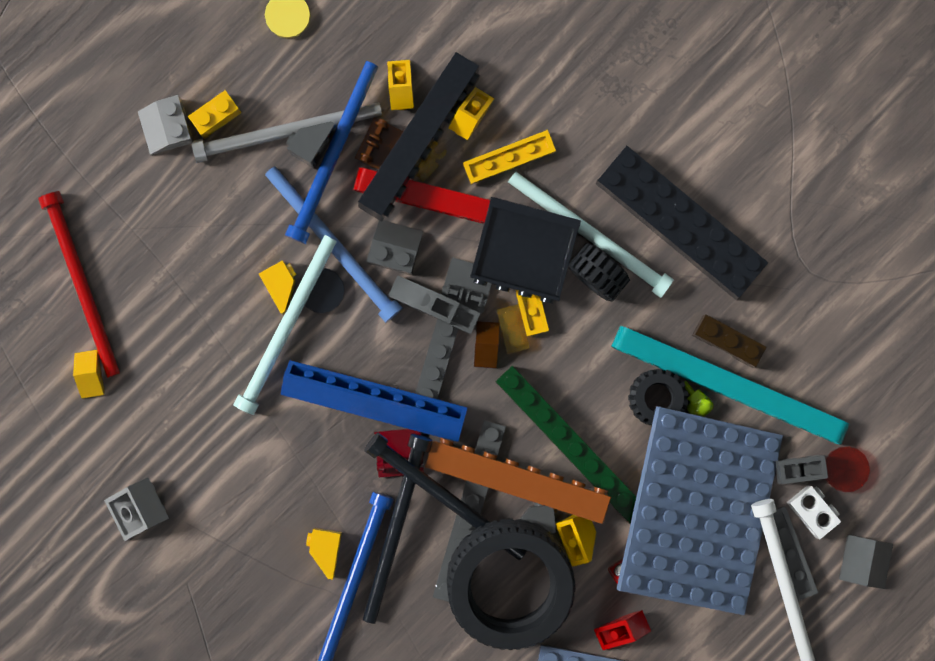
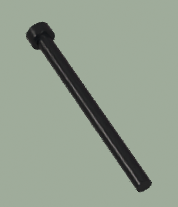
[364,433,527,560]
[362,434,433,624]

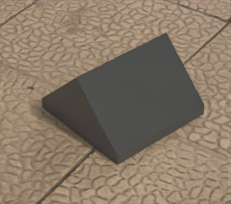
[839,535,893,589]

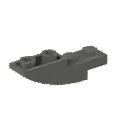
[388,276,481,334]

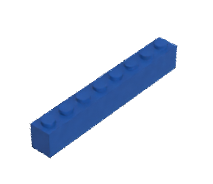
[281,360,467,442]

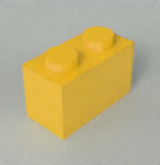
[188,90,242,139]

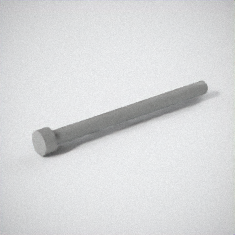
[191,102,382,163]

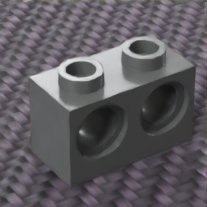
[775,455,828,484]

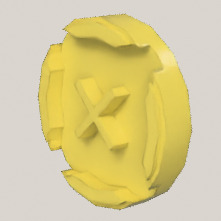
[265,0,311,39]

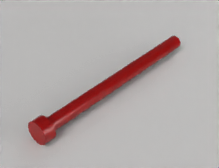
[38,191,120,378]

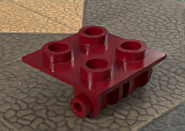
[374,429,424,478]

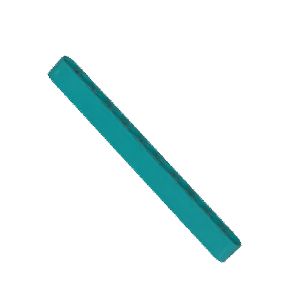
[611,326,850,445]

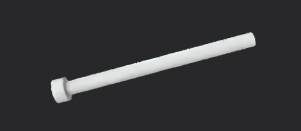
[751,499,815,661]

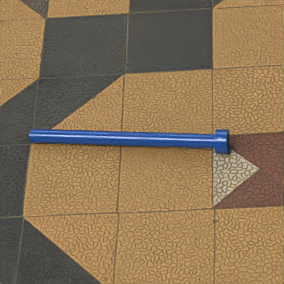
[285,61,378,244]
[318,492,394,661]

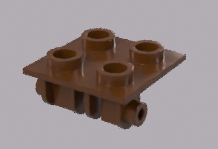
[355,117,404,170]

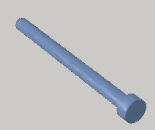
[265,166,403,323]

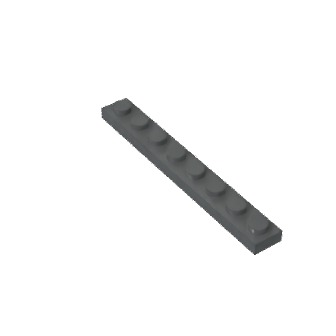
[433,420,506,602]

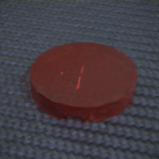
[825,446,870,492]

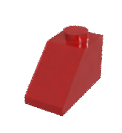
[594,610,651,650]

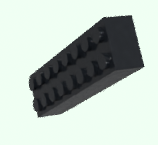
[596,145,768,300]

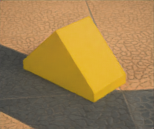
[73,350,105,398]

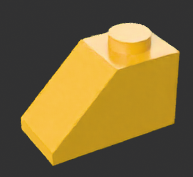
[387,60,414,110]
[449,87,494,140]
[259,260,297,315]
[556,515,596,567]
[306,528,342,580]

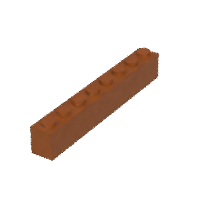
[425,438,612,524]

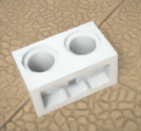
[786,485,841,539]

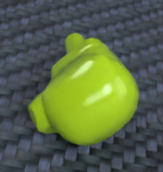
[684,381,714,417]

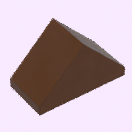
[474,321,500,368]

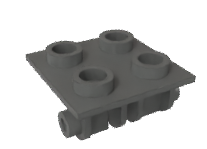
[441,257,492,313]

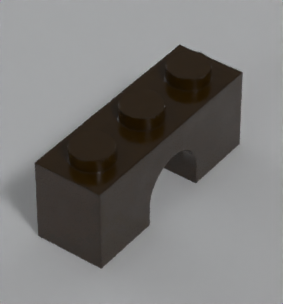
[692,314,767,368]

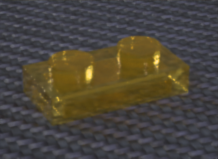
[496,304,530,354]

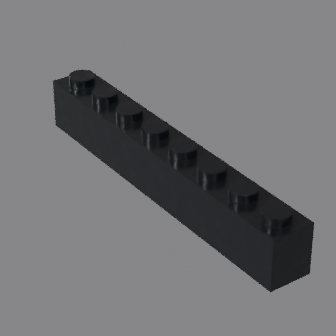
[358,52,480,222]

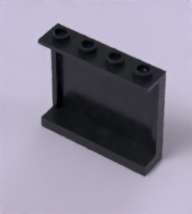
[470,197,581,304]

